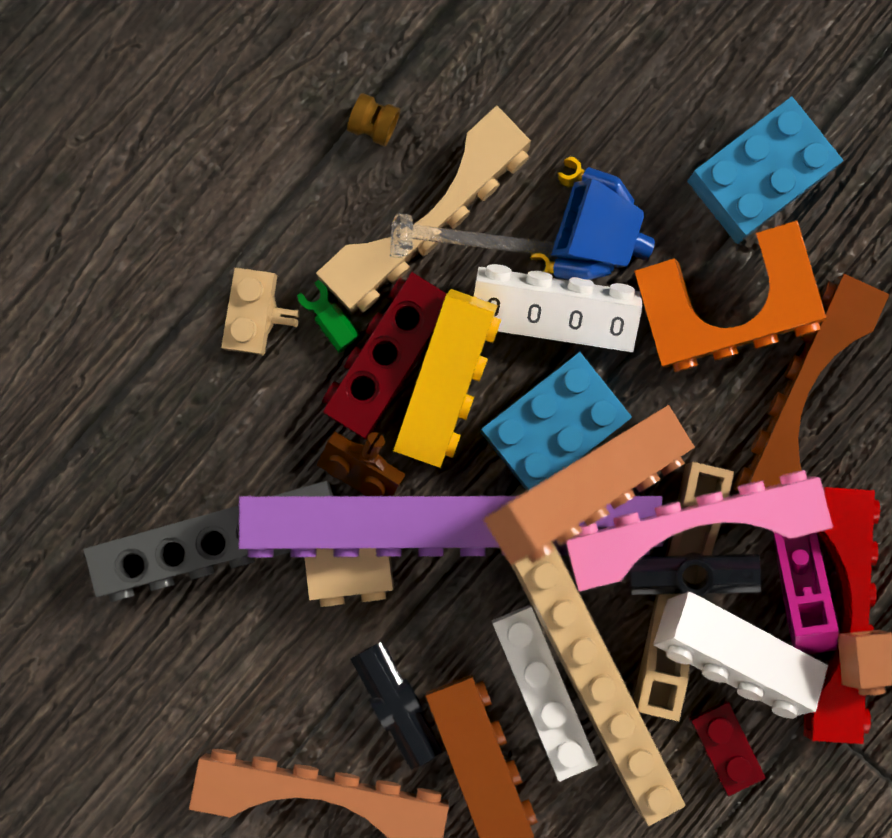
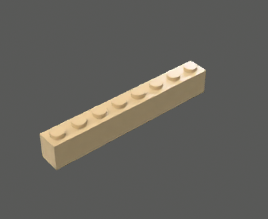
[511,541,686,826]

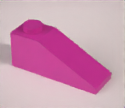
[772,531,839,654]

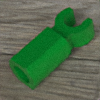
[297,280,360,352]

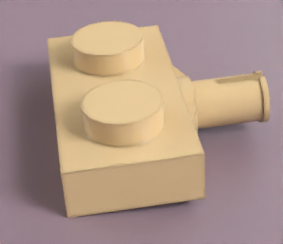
[221,268,300,355]

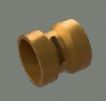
[347,93,400,147]

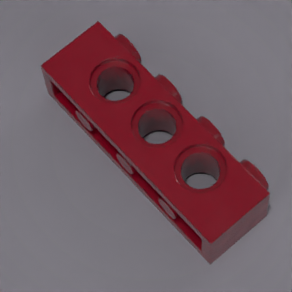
[322,272,447,440]

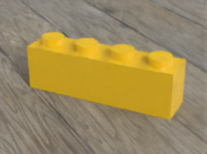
[393,289,502,468]

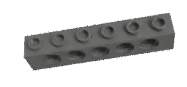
[83,481,333,603]

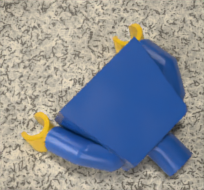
[530,157,655,280]

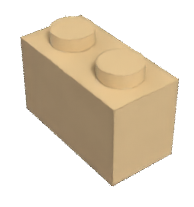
[304,548,394,607]

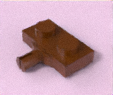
[317,431,406,497]

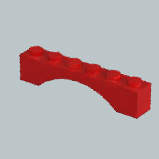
[803,487,880,744]

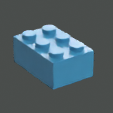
[687,96,844,244]
[481,352,632,492]

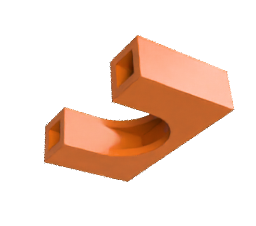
[635,220,827,372]

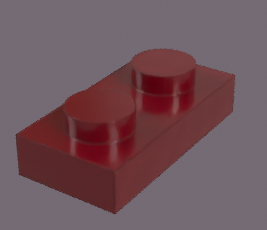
[689,701,766,797]

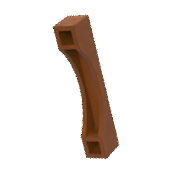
[734,274,890,494]

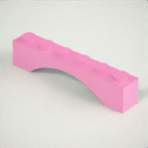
[565,470,833,591]

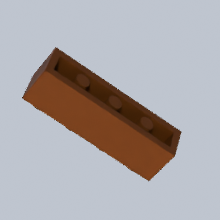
[425,674,538,838]

